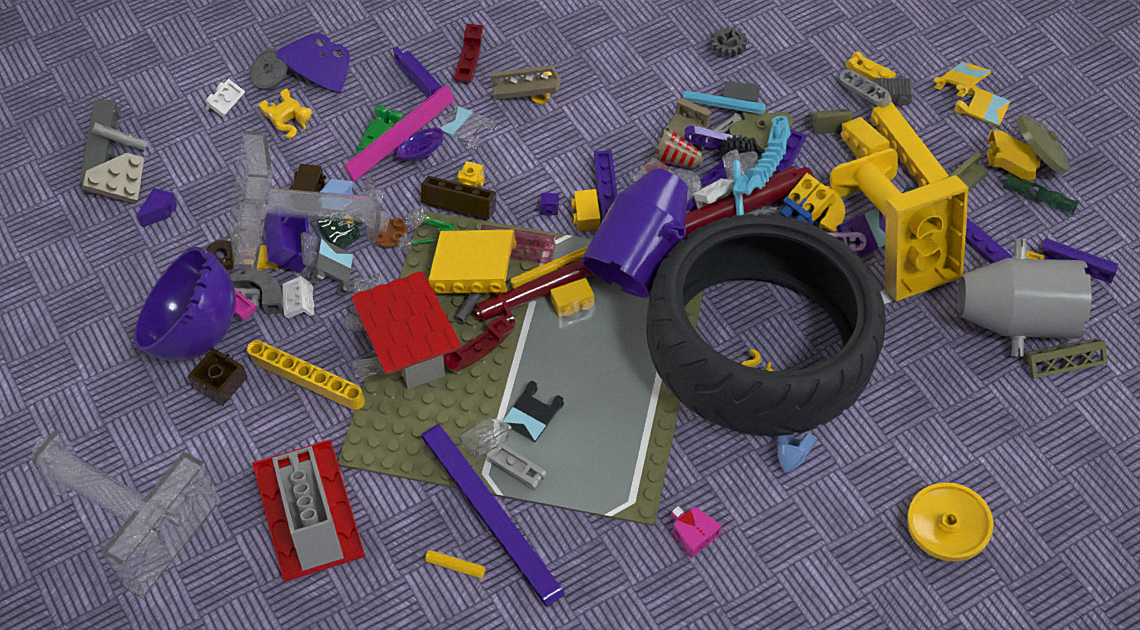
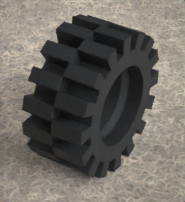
[721,135,754,166]

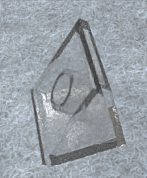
[458,416,511,461]

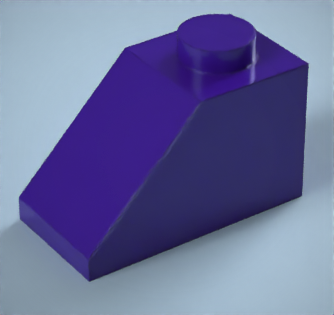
[136,188,177,227]

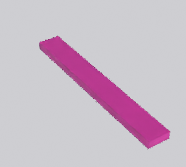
[344,85,455,181]

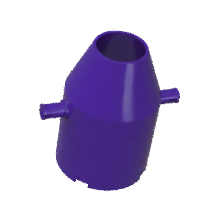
[582,168,689,298]

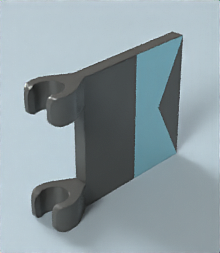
[311,238,353,296]

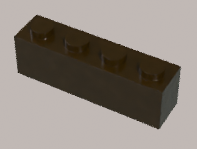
[421,175,496,219]

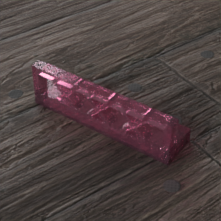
[481,224,556,264]

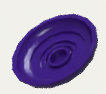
[395,127,444,161]

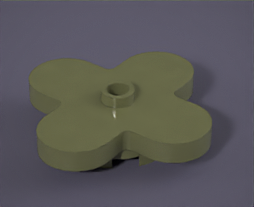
[729,101,793,154]

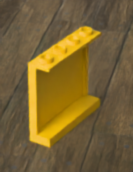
[429,230,517,293]

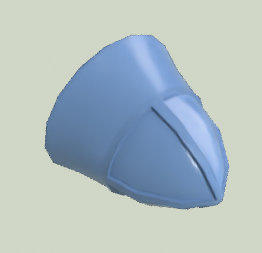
[777,433,818,473]

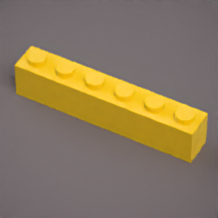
[870,102,949,187]

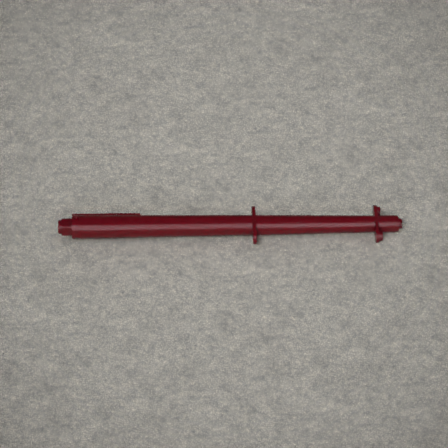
[474,166,814,326]

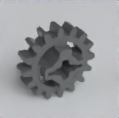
[710,25,747,58]

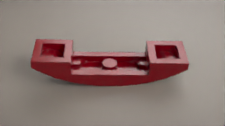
[454,24,484,82]
[443,315,514,372]

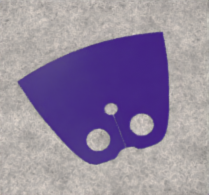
[275,33,350,93]

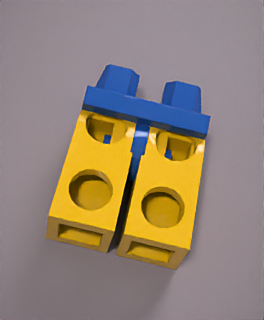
[780,173,837,225]

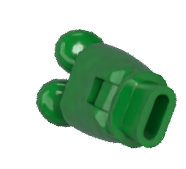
[354,105,404,157]

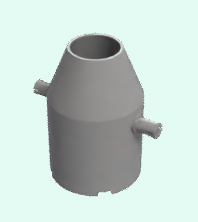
[957,239,1091,356]

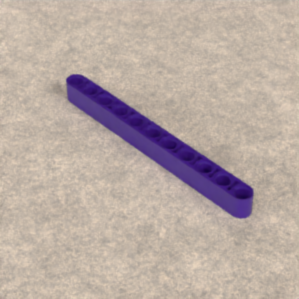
[421,424,565,608]

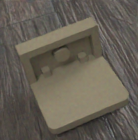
[663,97,711,147]

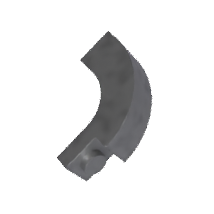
[230,268,284,315]

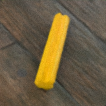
[425,550,486,578]

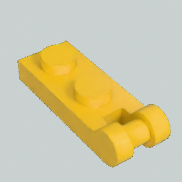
[845,51,896,82]

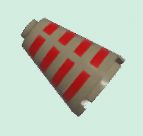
[652,127,704,169]

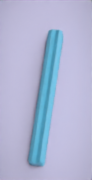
[683,91,766,114]

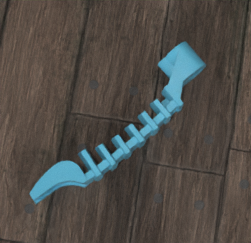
[733,116,791,195]

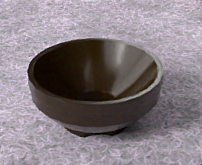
[206,240,239,272]

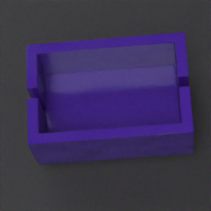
[264,205,313,273]

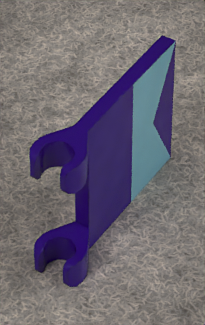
[836,208,886,257]

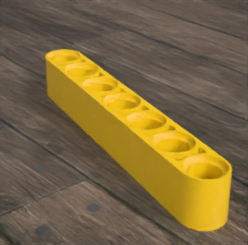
[247,340,365,410]

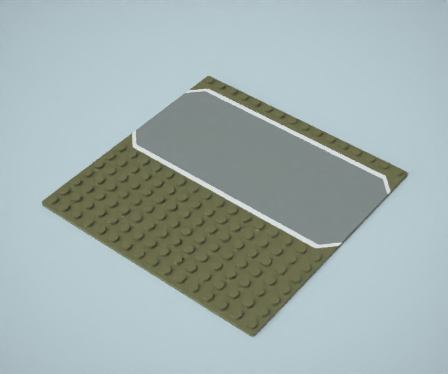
[338,211,704,526]

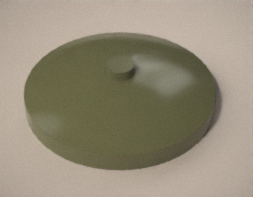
[1016,113,1070,175]

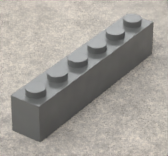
[79,99,121,194]

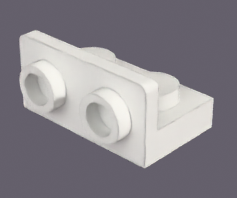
[205,79,245,118]
[693,178,734,209]
[282,276,314,319]

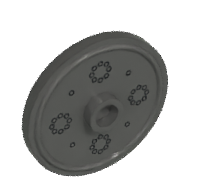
[250,48,288,90]

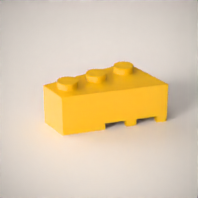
[841,117,890,159]

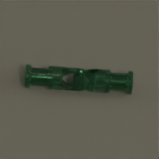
[1003,173,1080,215]

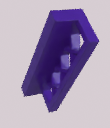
[393,46,442,98]
[1039,238,1118,284]

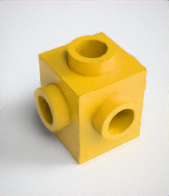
[457,161,485,187]

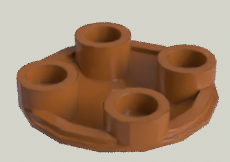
[371,218,408,247]

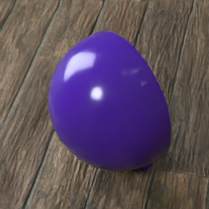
[134,247,236,361]

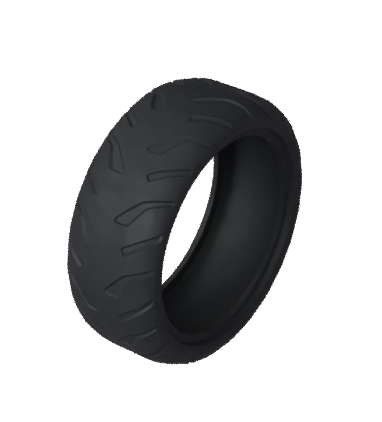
[646,214,886,437]

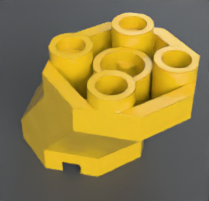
[987,129,1040,181]

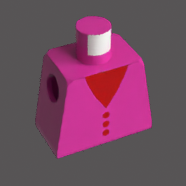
[671,506,722,559]

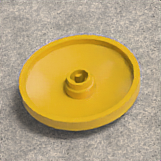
[907,483,994,561]

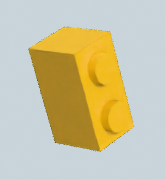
[571,189,600,231]
[550,278,595,318]

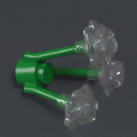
[398,206,454,255]

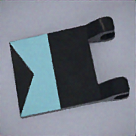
[502,381,564,442]

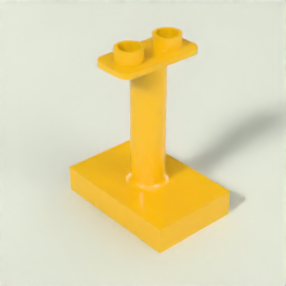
[830,148,969,301]

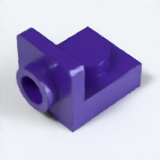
[539,193,559,216]

